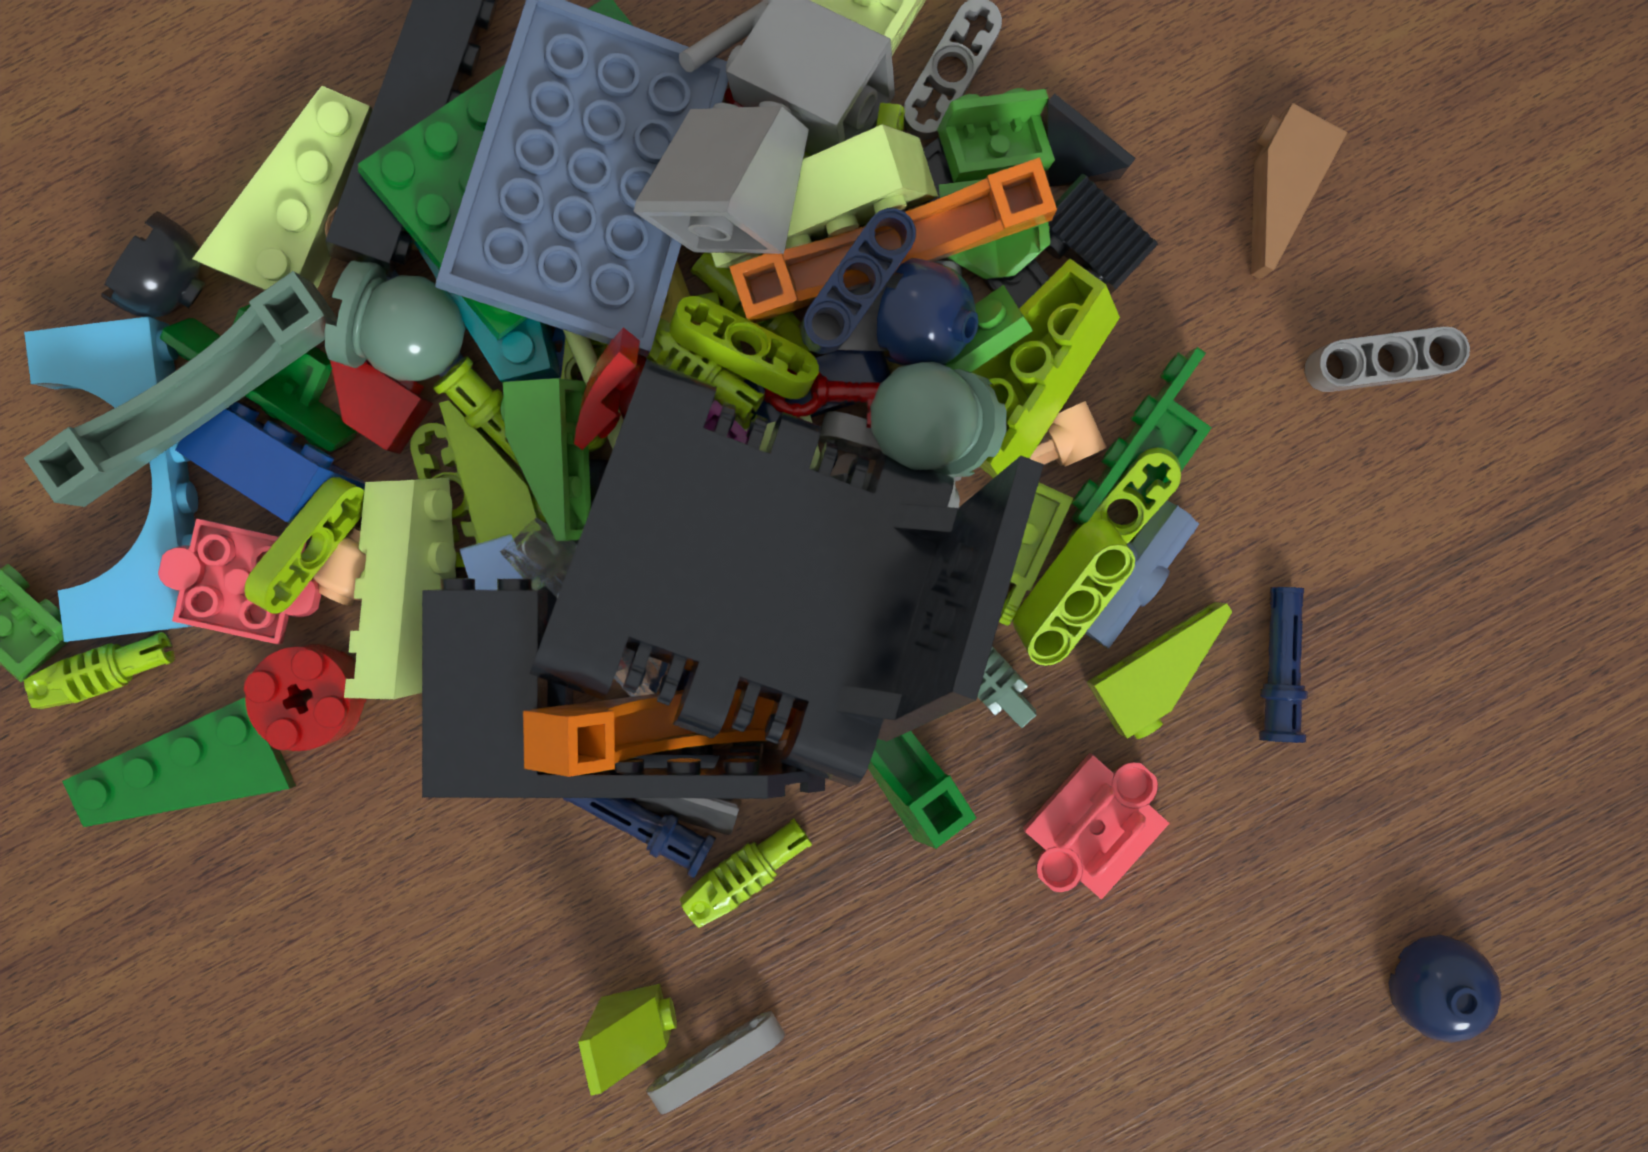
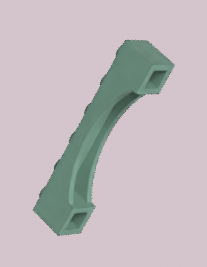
[24,271,338,507]

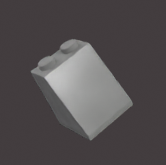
[726,0,895,155]
[634,101,809,254]

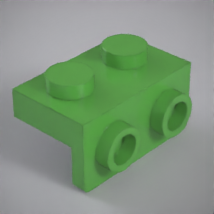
[937,88,1055,183]
[944,285,1033,372]
[0,564,68,683]

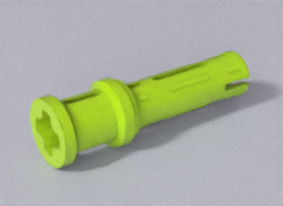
[433,356,521,468]

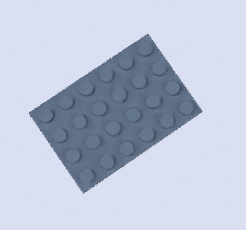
[435,0,728,357]

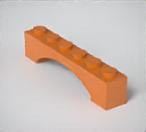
[729,157,1057,324]
[523,688,797,777]

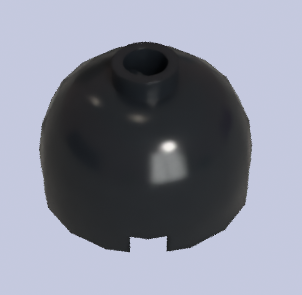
[101,211,206,318]

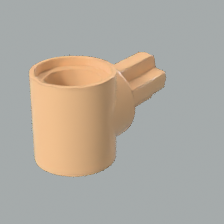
[1030,401,1107,467]

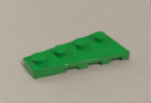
[62,697,296,827]

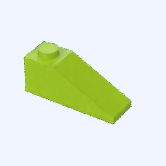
[439,400,551,547]
[1086,602,1232,739]
[578,984,677,1096]

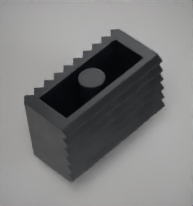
[1045,174,1158,295]

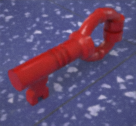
[764,369,882,428]

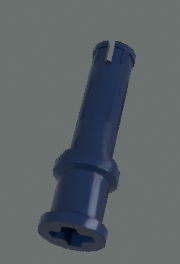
[1259,587,1308,743]
[563,798,716,879]

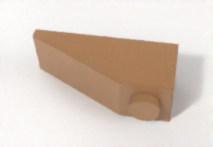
[1251,103,1348,280]

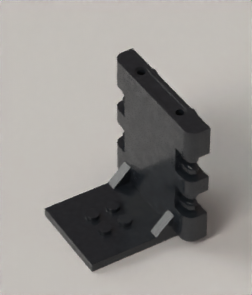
[529,359,1044,787]

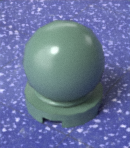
[325,261,465,381]
[870,362,1006,477]

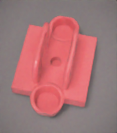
[158,519,322,644]
[1023,753,1170,900]

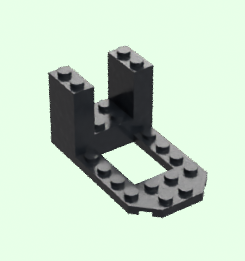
[422,577,825,799]

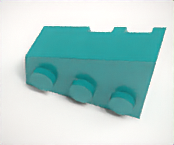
[414,241,561,383]

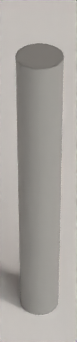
[679,0,771,72]

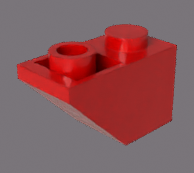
[330,359,433,454]

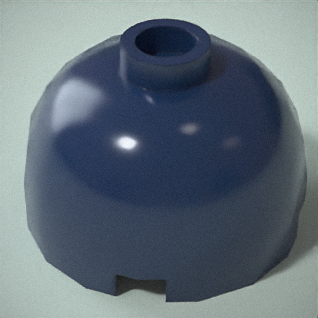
[877,258,979,366]
[1388,935,1502,1043]

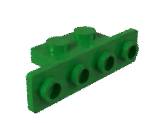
[160,304,357,452]
[1071,347,1212,525]

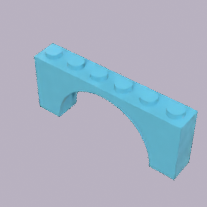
[24,317,198,642]

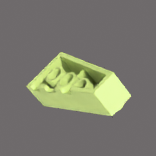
[192,86,373,291]
[711,124,938,269]
[344,478,456,699]

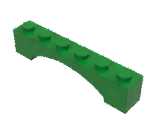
[868,731,977,849]

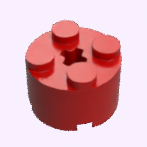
[244,644,367,751]

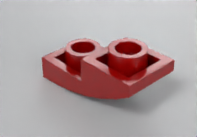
[574,327,640,450]

